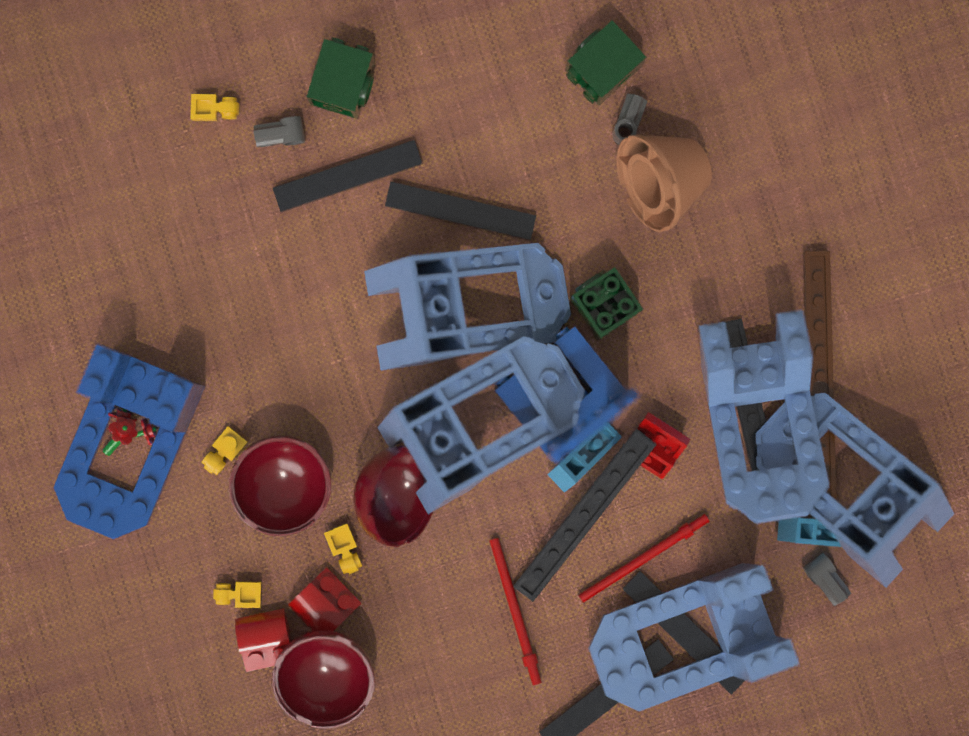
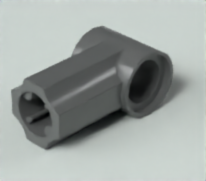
[612,94,648,145]
[253,116,305,148]
[803,553,851,606]

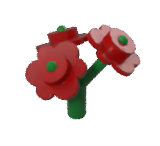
[103,409,156,456]

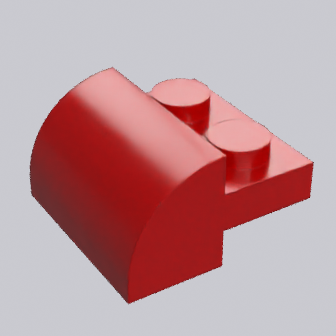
[633,412,691,480]
[288,567,361,631]
[235,608,292,672]

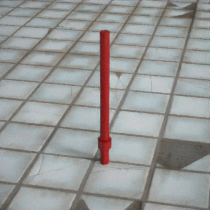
[578,513,710,603]
[489,537,542,686]

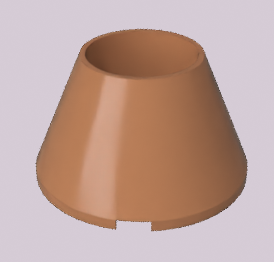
[616,135,712,232]

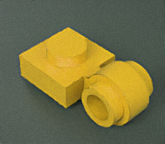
[191,94,239,121]
[201,426,248,475]
[324,524,362,575]
[213,581,262,608]

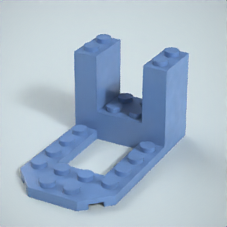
[364,243,571,371]
[699,310,829,523]
[377,336,584,514]
[756,393,954,588]
[588,563,799,711]

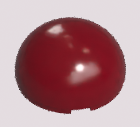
[229,435,331,536]
[353,446,433,547]
[272,630,375,729]

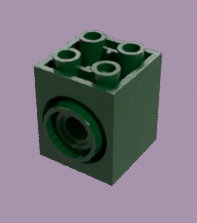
[565,20,646,106]
[306,37,375,119]
[570,267,644,341]

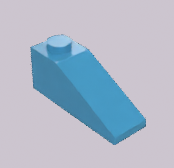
[547,423,622,493]
[777,517,842,547]

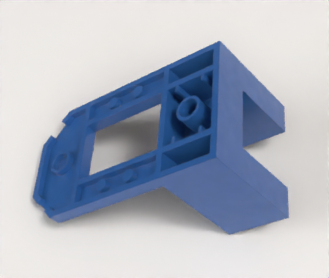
[495,327,640,463]
[54,344,205,539]

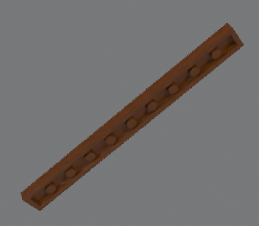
[803,251,837,501]

